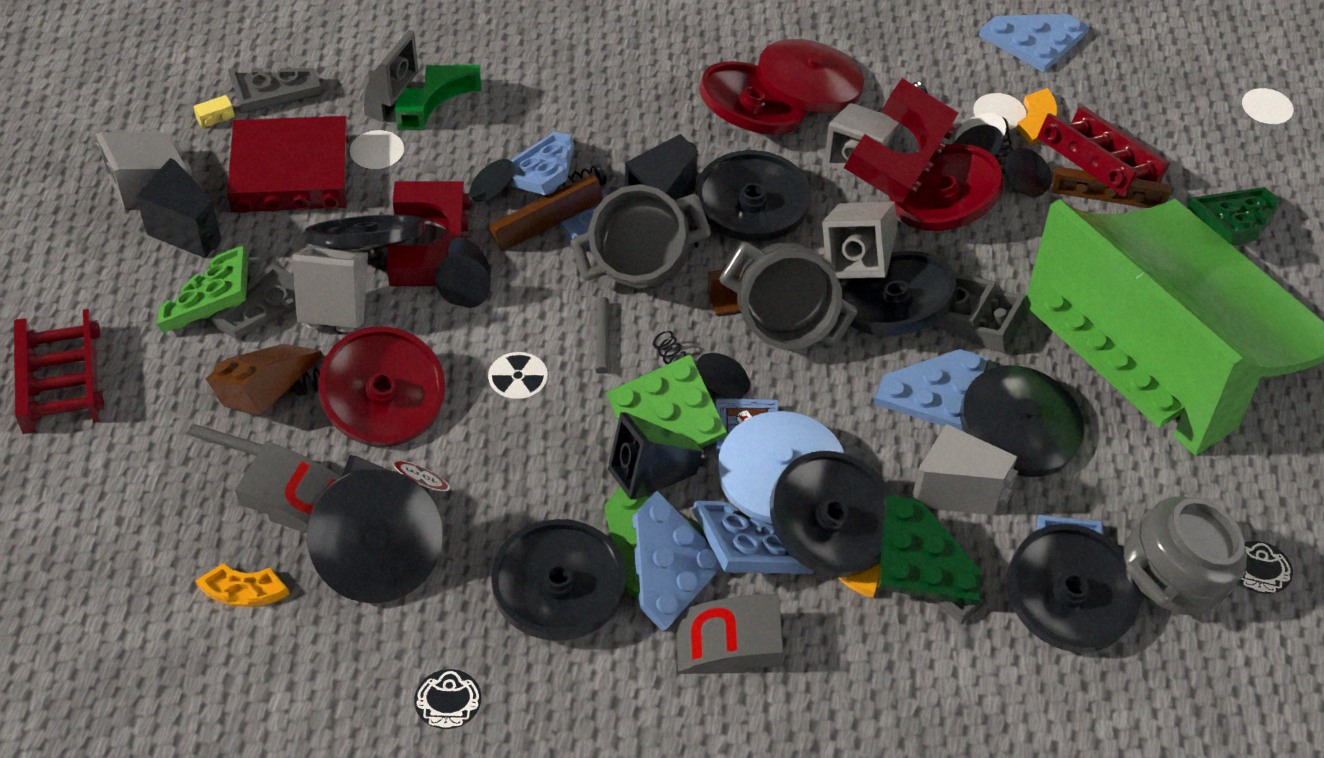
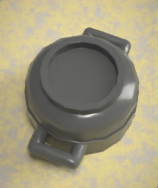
[571,184,711,290]
[719,242,857,350]
[1124,496,1247,616]

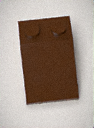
[205,343,323,415]

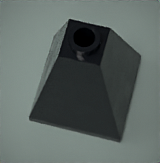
[607,412,705,500]

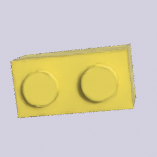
[193,95,235,128]

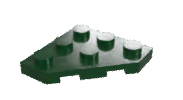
[1187,187,1280,245]
[878,495,982,606]

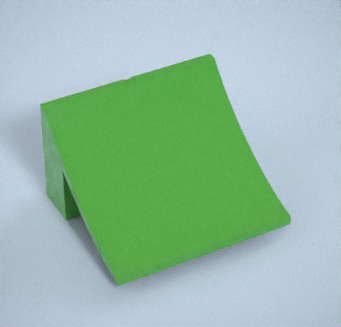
[1026,199,1324,456]

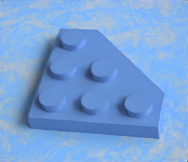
[979,14,1090,73]
[507,131,574,195]
[874,349,989,431]
[632,491,722,631]
[692,501,814,575]

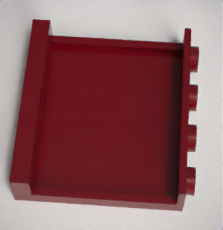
[227,116,349,213]

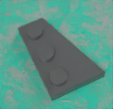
[228,68,322,113]
[212,263,296,339]

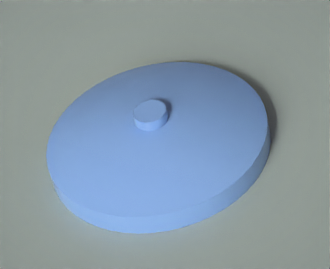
[718,411,844,524]

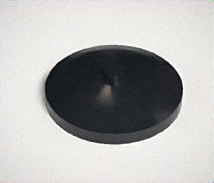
[696,150,811,242]
[306,214,426,255]
[840,251,958,336]
[960,365,1084,477]
[769,451,891,577]
[307,468,443,603]
[491,519,626,641]
[1007,524,1141,653]

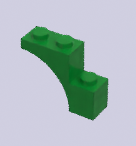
[395,65,482,130]

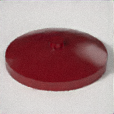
[757,39,864,113]
[699,61,806,135]
[889,144,1004,231]
[318,326,445,447]

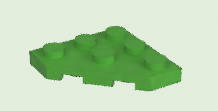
[157,245,249,333]
[606,354,728,448]
[605,486,703,598]

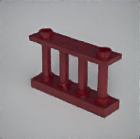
[1037,106,1170,196]
[14,309,104,434]

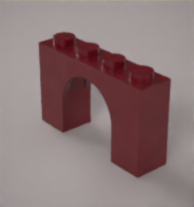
[844,78,959,204]
[386,181,470,286]

